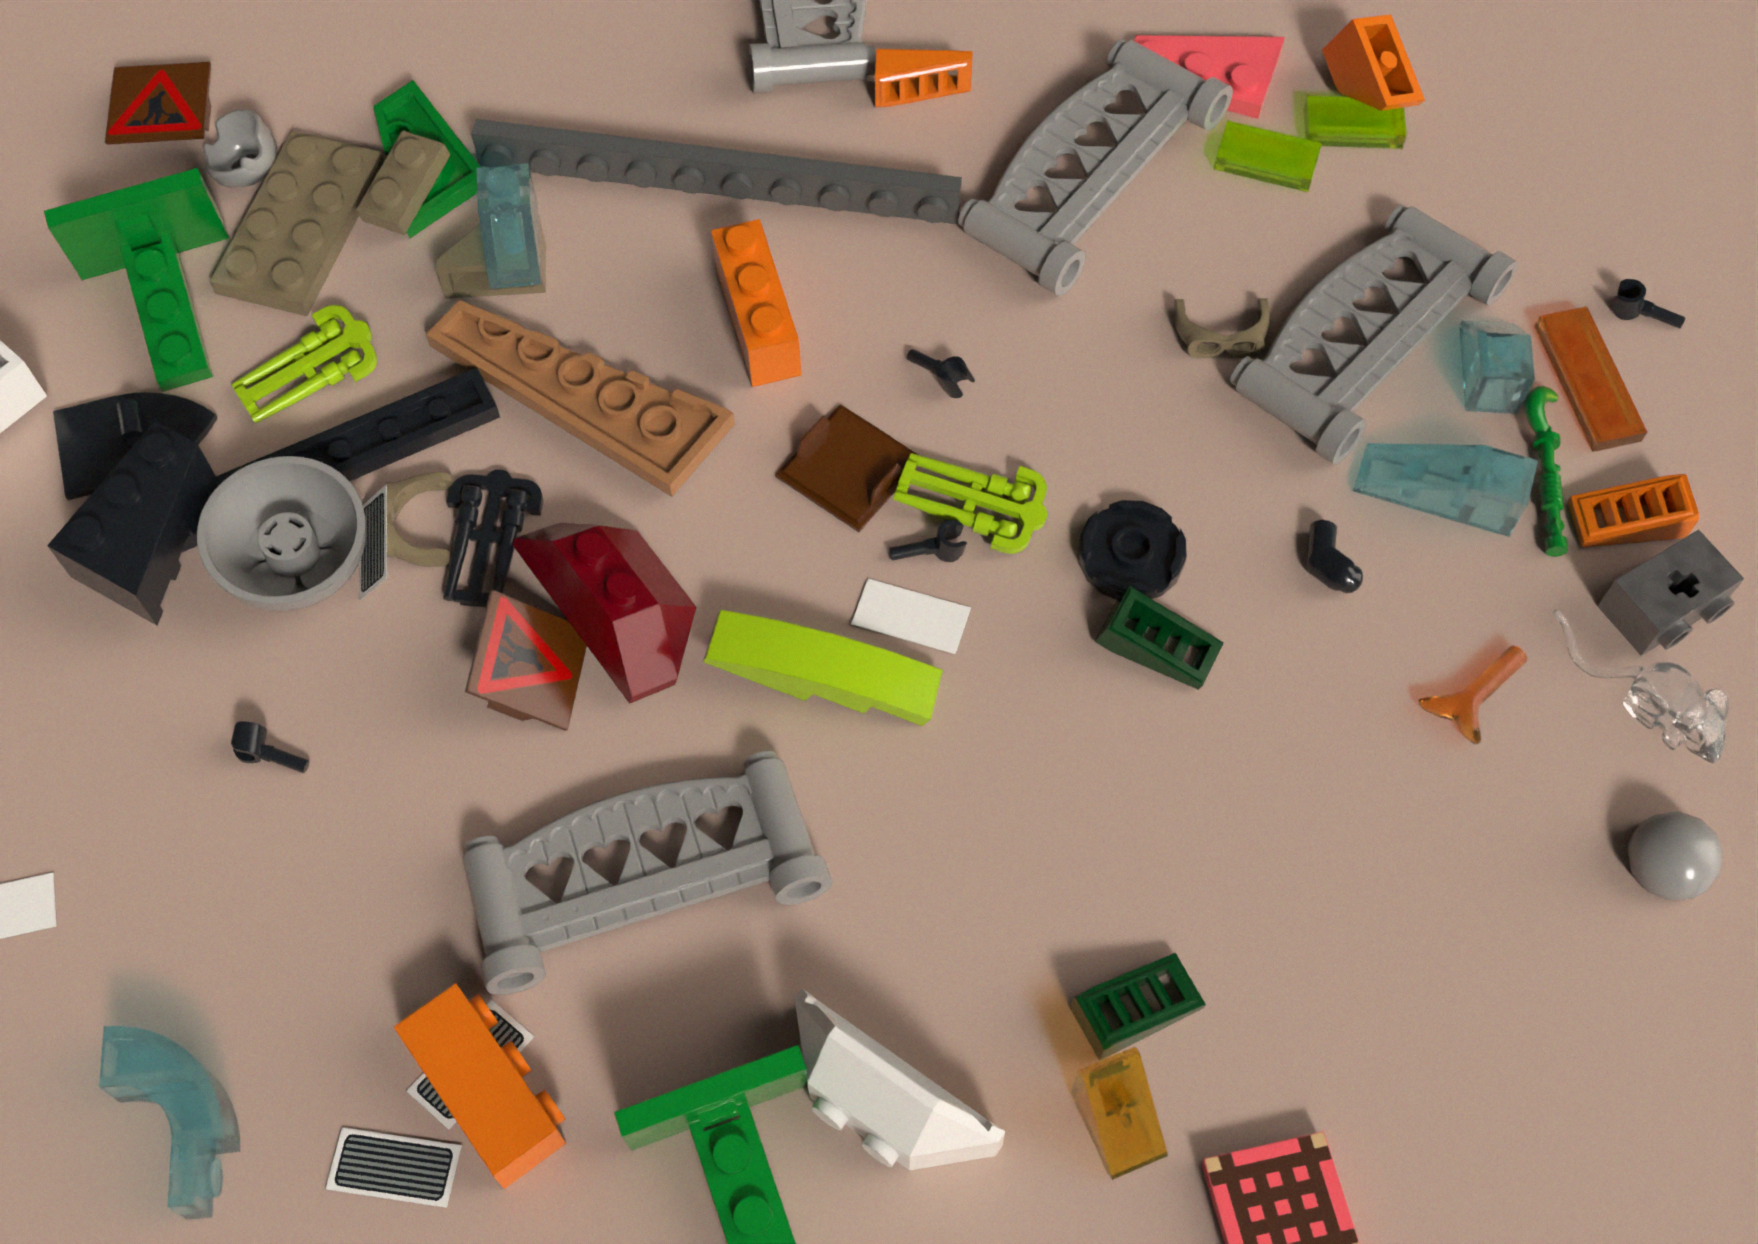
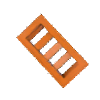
[875,49,973,107]
[1567,474,1699,547]

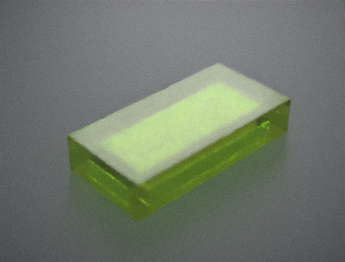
[1304,95,1407,149]
[1213,120,1322,192]

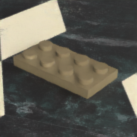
[209,131,384,316]

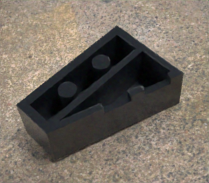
[47,421,217,626]

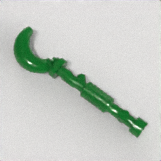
[1524,386,1568,557]

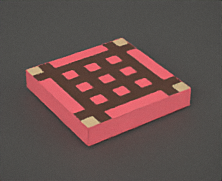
[1201,1131,1360,1244]

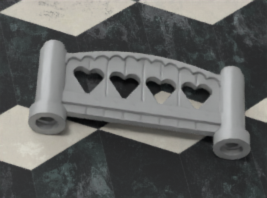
[749,0,876,93]
[958,39,1233,296]
[1230,204,1518,465]
[463,751,832,995]

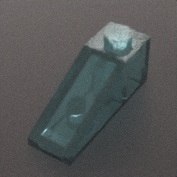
[1353,443,1538,537]

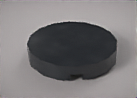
[1078,500,1187,600]

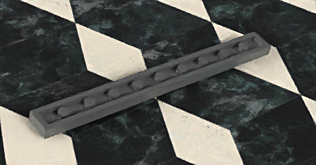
[471,119,962,224]

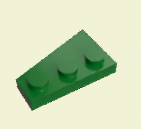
[373,80,491,238]

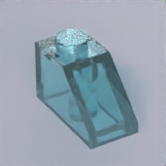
[476,163,542,289]
[1459,320,1535,414]

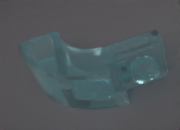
[99,1026,241,1220]

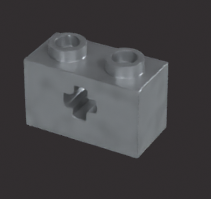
[1597,529,1744,656]

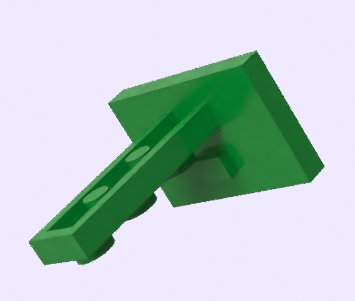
[44,168,229,392]
[614,1045,807,1244]

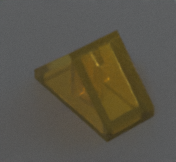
[1071,1047,1168,1180]

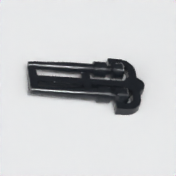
[443,469,543,607]

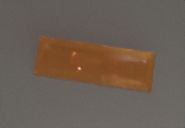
[1534,306,1647,452]

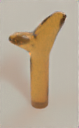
[1418,645,1527,745]

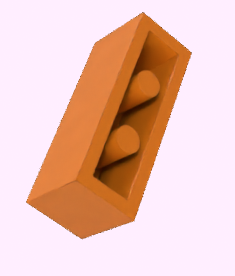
[711,219,802,387]
[393,983,566,1189]

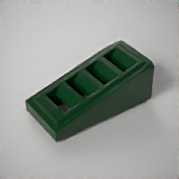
[1094,586,1224,690]
[1070,953,1206,1061]

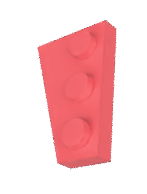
[1134,35,1285,119]

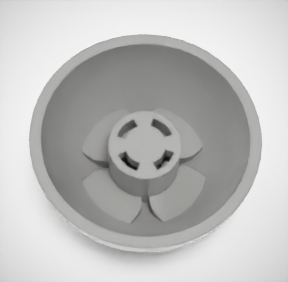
[197,456,367,611]

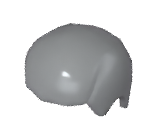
[203,109,277,188]
[1628,811,1722,900]

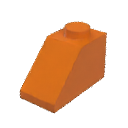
[1322,14,1425,111]

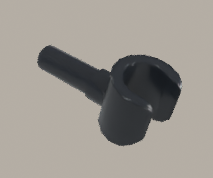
[1613,279,1685,329]
[907,349,975,398]
[890,520,967,562]
[231,721,310,773]

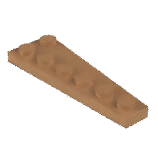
[426,300,735,497]

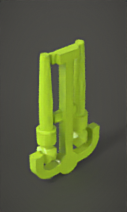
[230,305,378,424]
[893,453,1048,554]

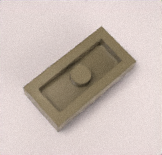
[356,131,450,235]

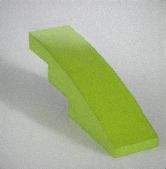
[703,610,943,726]

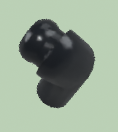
[1306,520,1363,594]

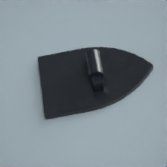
[53,392,218,500]

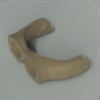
[1174,298,1269,358]
[385,472,453,567]

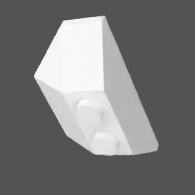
[795,988,1005,1170]

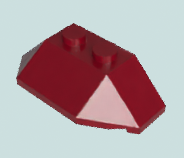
[512,523,697,704]

